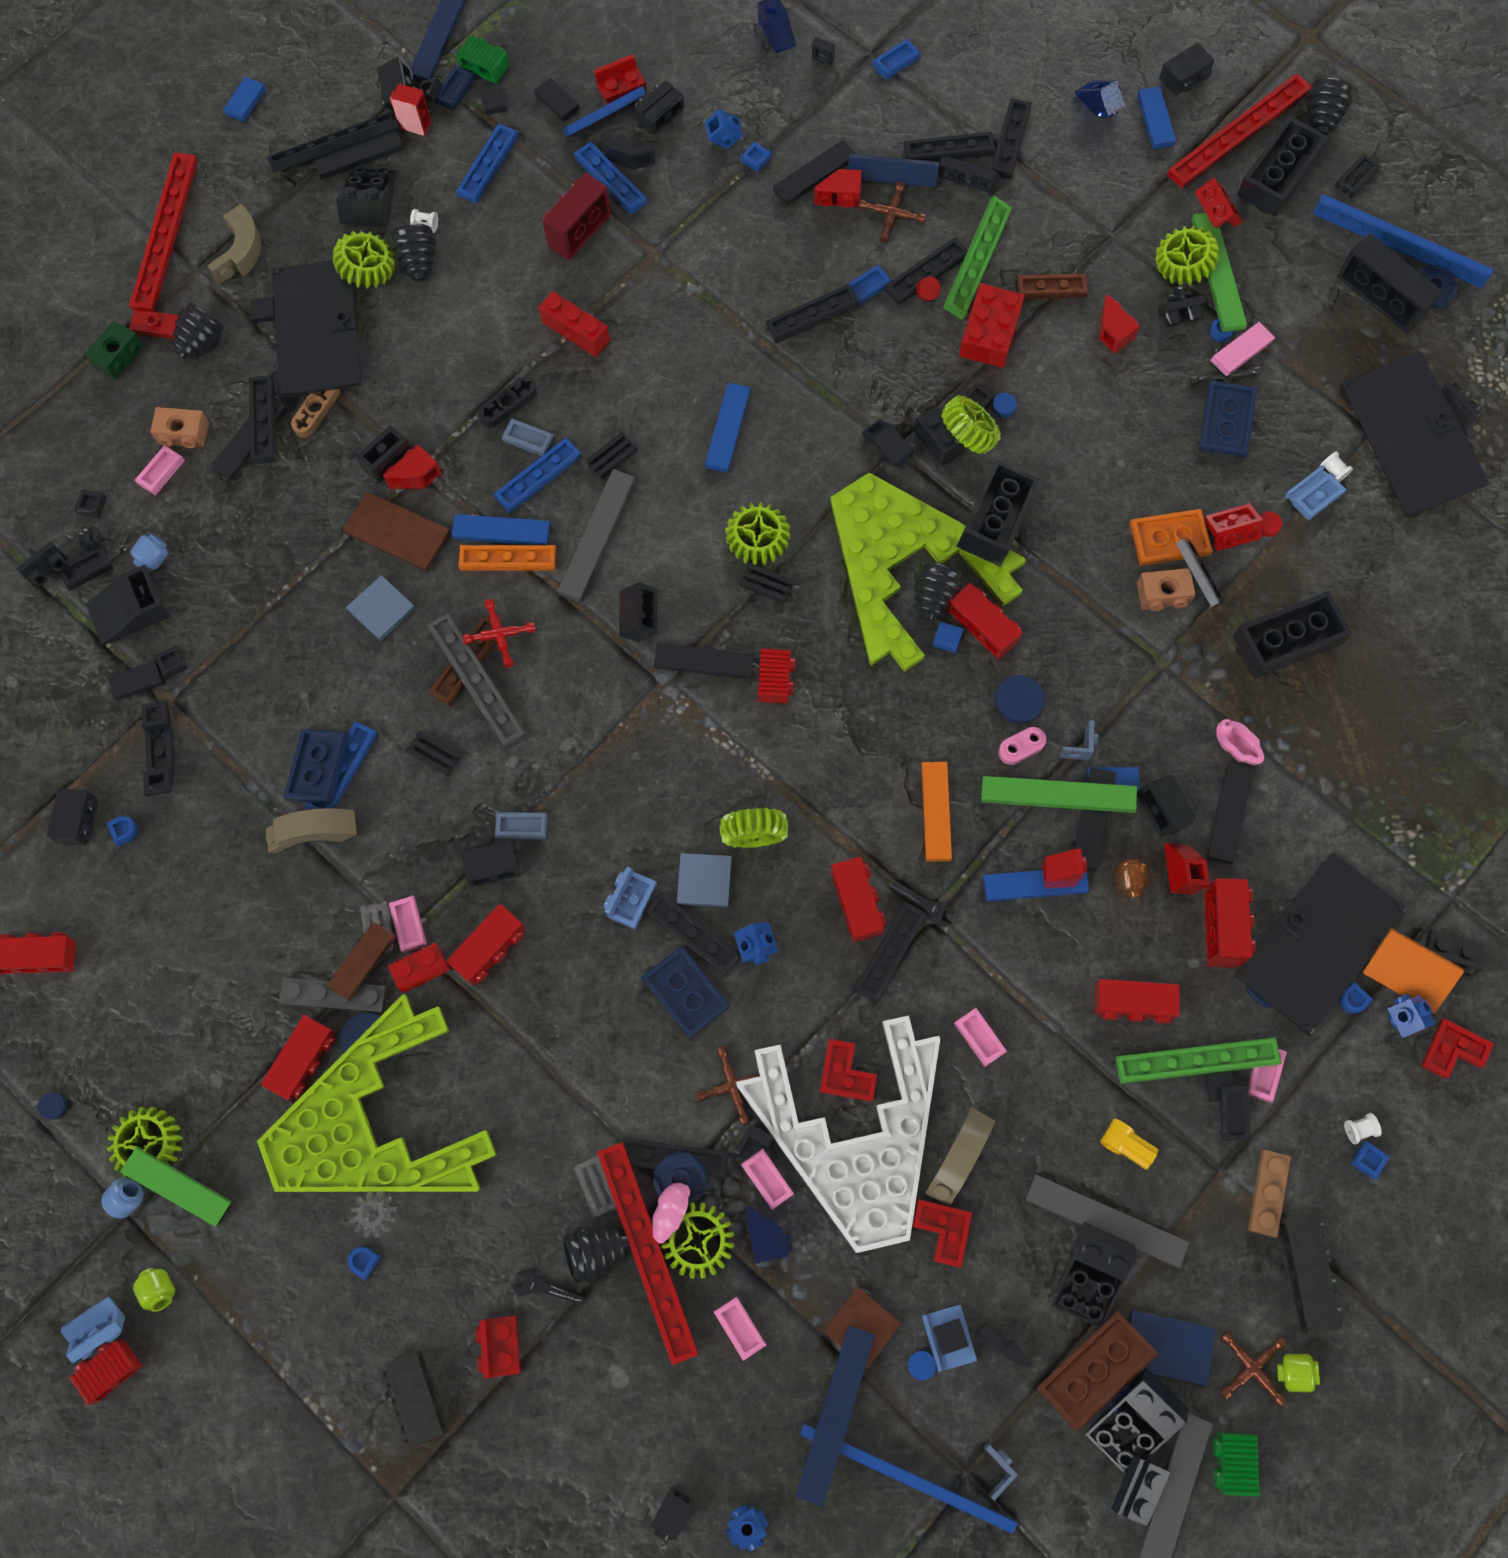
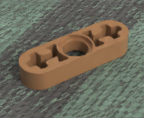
[291,389,340,438]

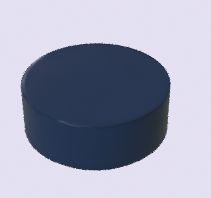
[38,1092,68,1120]

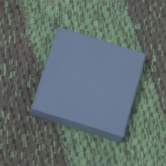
[346,575,416,642]
[677,853,732,908]

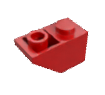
[814,169,862,208]
[1099,295,1140,354]
[383,445,442,489]
[1164,843,1210,895]
[1042,849,1087,888]

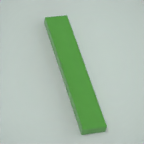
[943,196,1012,320]
[1191,213,1247,332]
[981,776,1137,813]
[1115,1037,1281,1084]

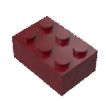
[542,172,611,261]

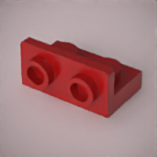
[594,54,646,104]
[1195,178,1243,228]
[1205,503,1263,551]
[476,1316,521,1378]

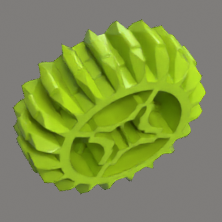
[1155,225,1220,286]
[333,230,396,289]
[941,395,1001,454]
[725,502,790,566]
[719,808,789,848]
[106,1107,183,1177]
[661,1203,735,1279]

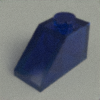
[758,0,796,53]
[1075,80,1125,118]
[745,1207,792,1264]

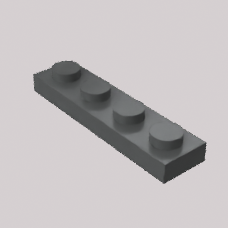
[279,978,388,1013]

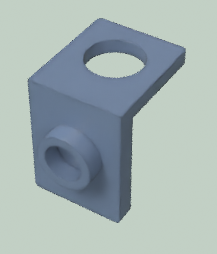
[1059,720,1098,760]
[983,1443,1017,1500]

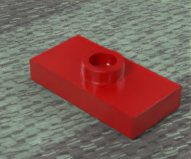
[129,309,180,339]

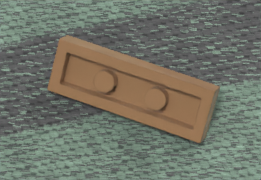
[1247,1150,1291,1238]

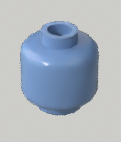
[130,534,168,570]
[101,1177,144,1218]

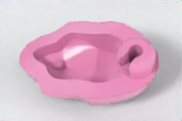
[1216,719,1264,765]
[652,1183,690,1244]

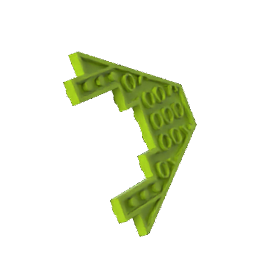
[830,473,1026,672]
[257,994,497,1192]

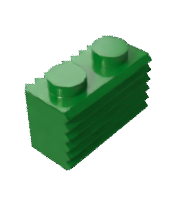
[456,35,510,84]
[1212,1432,1260,1497]

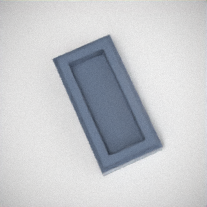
[502,418,555,456]
[495,812,548,839]

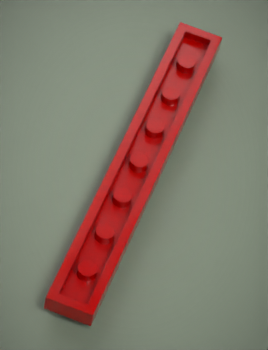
[1167,73,1311,189]
[129,153,198,312]
[597,1142,699,1365]

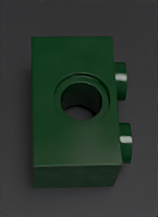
[85,320,144,379]

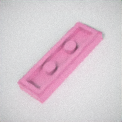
[1210,322,1275,376]

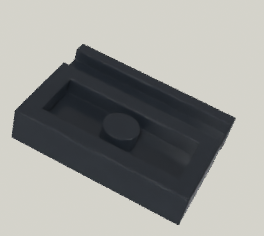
[1111,1455,1171,1527]

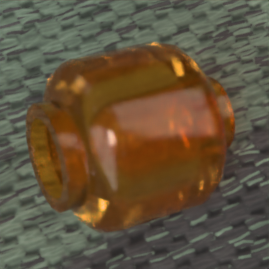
[1113,859,1150,897]

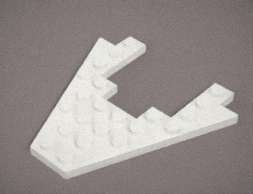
[736,1015,940,1253]

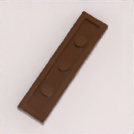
[428,615,504,707]

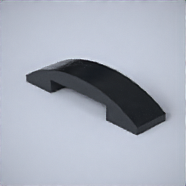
[141,701,175,797]

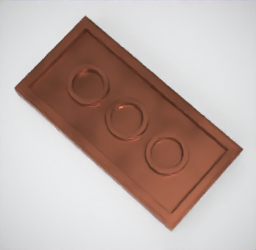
[343,491,450,572]
[1037,1311,1159,1434]

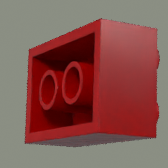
[959,283,1025,368]
[1204,879,1256,968]

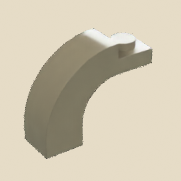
[207,204,261,285]
[266,808,357,853]
[925,1108,995,1207]

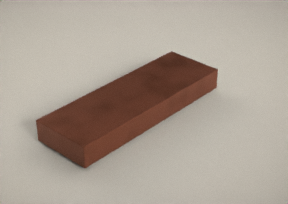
[1016,274,1088,300]
[326,922,396,1001]

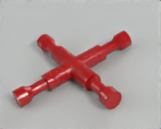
[462,599,535,668]

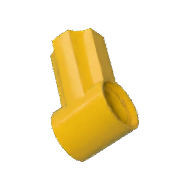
[1100,1119,1159,1170]

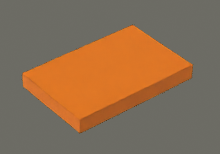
[1129,509,1213,566]
[1362,928,1464,1014]

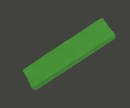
[120,1147,232,1227]

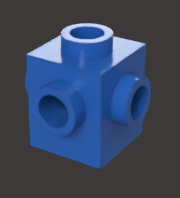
[705,109,743,149]
[734,923,778,965]
[1387,994,1436,1038]
[726,1504,769,1552]

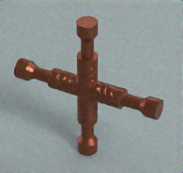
[859,181,926,242]
[694,1046,760,1125]
[1219,1330,1287,1406]

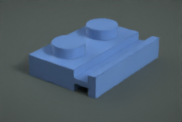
[1285,466,1346,521]
[922,1305,977,1372]

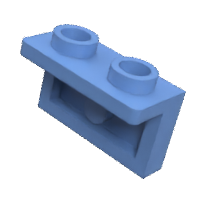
[604,866,657,930]
[61,1297,125,1364]

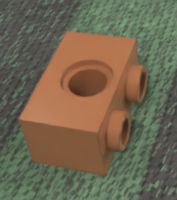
[150,407,209,448]
[1137,568,1195,611]

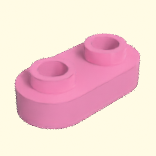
[998,727,1046,765]

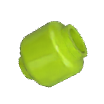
[133,1268,175,1312]
[1277,1354,1320,1392]

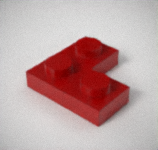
[1421,1018,1494,1079]
[820,1039,877,1102]
[912,1200,972,1268]

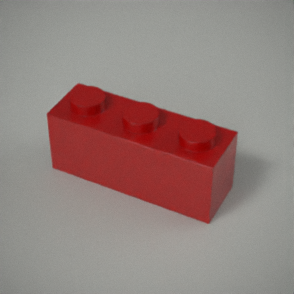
[538,291,610,357]
[947,583,1023,660]
[831,856,887,943]
[446,904,526,986]
[0,932,76,974]
[1095,979,1179,1024]
[260,1015,337,1103]

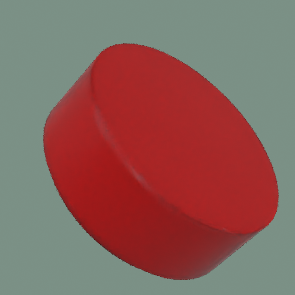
[916,277,941,301]
[1260,512,1282,537]

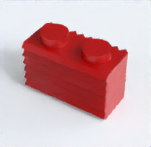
[390,83,431,135]
[758,648,795,704]
[388,943,451,993]
[69,1340,142,1405]

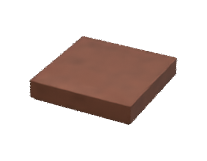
[823,1287,901,1368]

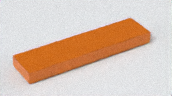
[459,545,557,571]
[921,762,952,862]

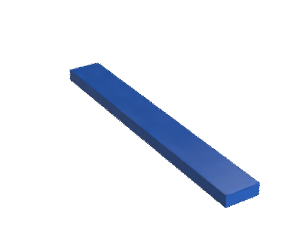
[1313,194,1494,289]
[800,1423,1017,1533]

